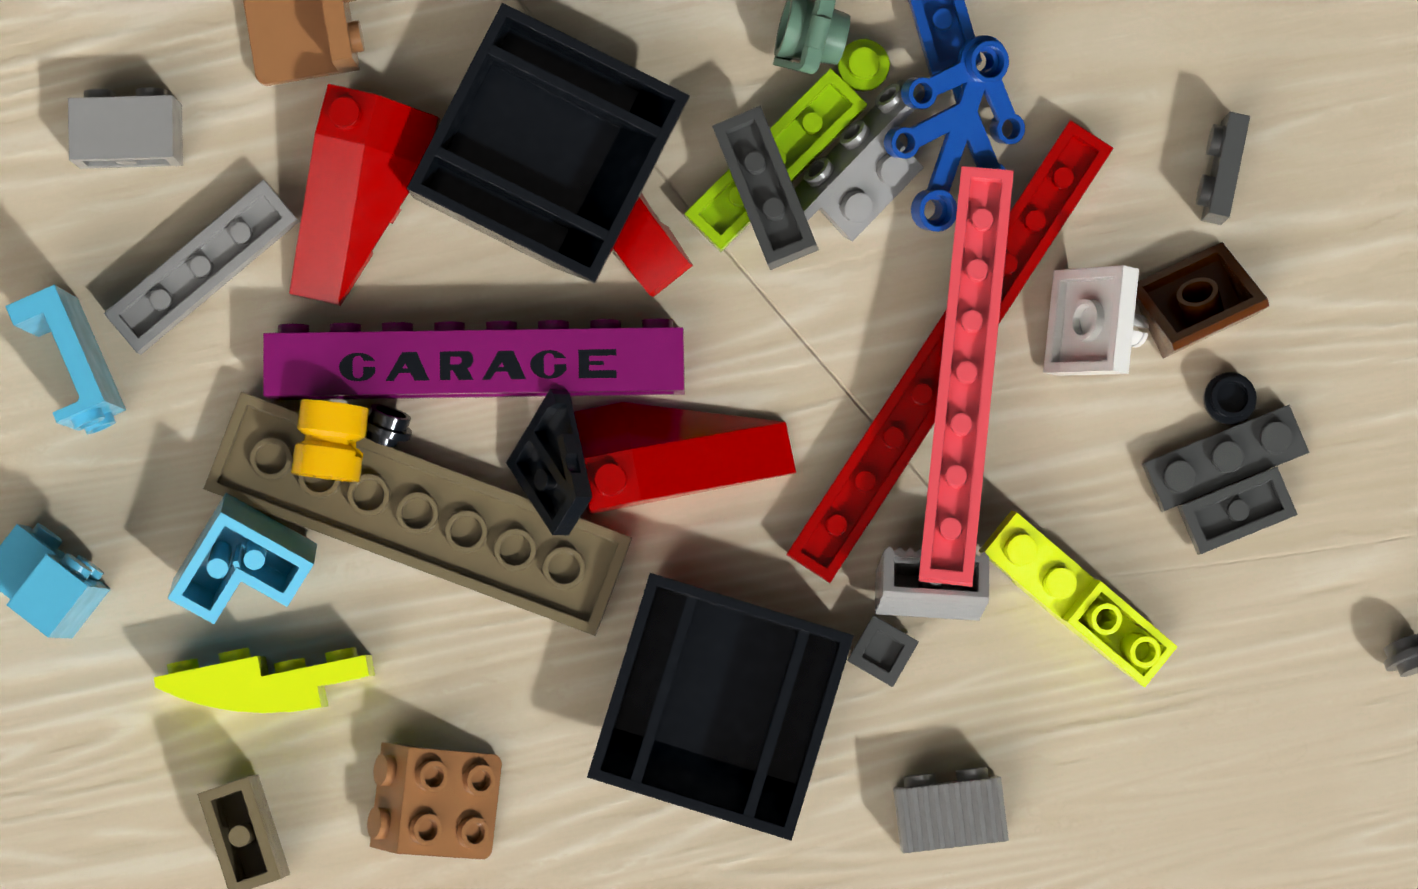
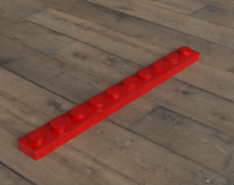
[786,120,1114,584]

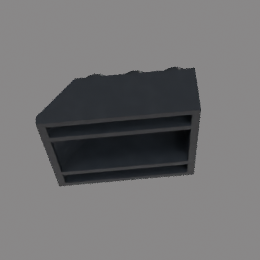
[407,3,690,283]
[587,573,854,841]

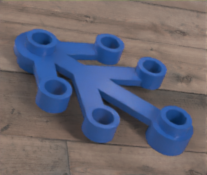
[884,35,1025,232]

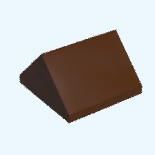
[1136,242,1269,359]

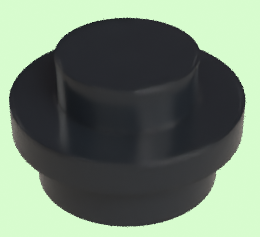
[1203,372,1257,425]
[367,404,412,447]

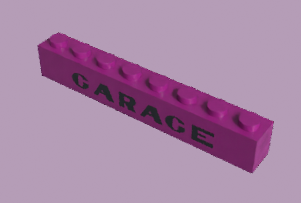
[263,318,685,401]

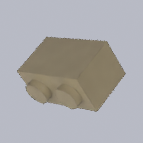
[197,774,290,889]

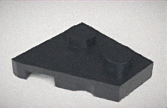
[506,389,593,536]

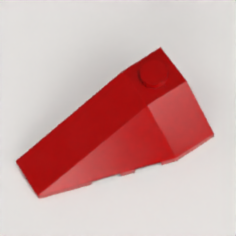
[289,84,440,306]
[574,402,796,514]

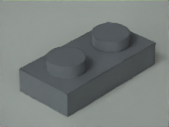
[1196,112,1250,225]
[1178,467,1298,555]

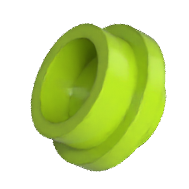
[838,39,890,92]

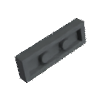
[712,106,819,270]
[1142,405,1310,512]

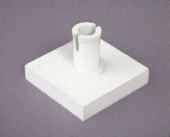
[1043,265,1149,376]

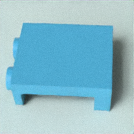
[5,285,126,434]

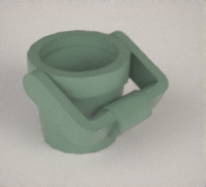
[773,0,851,74]

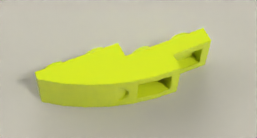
[979,510,1178,687]
[153,647,375,713]

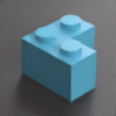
[168,493,317,624]
[0,523,110,639]

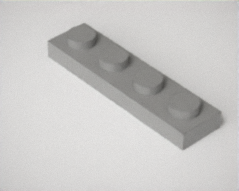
[104,179,300,355]

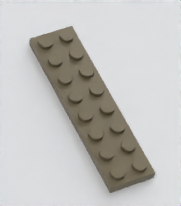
[203,392,632,636]

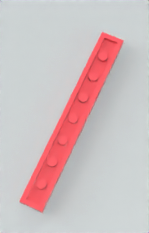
[919,166,1014,587]

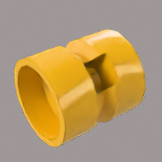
[291,399,369,482]

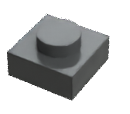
[847,615,919,687]

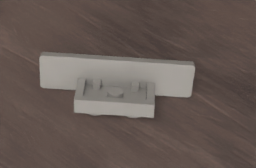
[795,79,925,242]

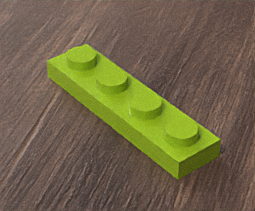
[684,68,867,252]

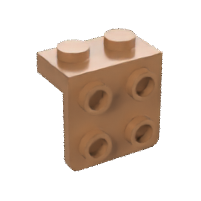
[243,0,365,86]
[367,742,502,859]

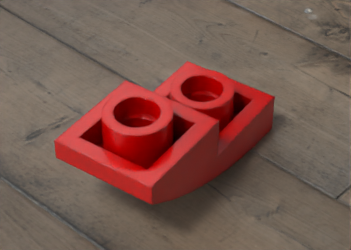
[613,193,693,297]

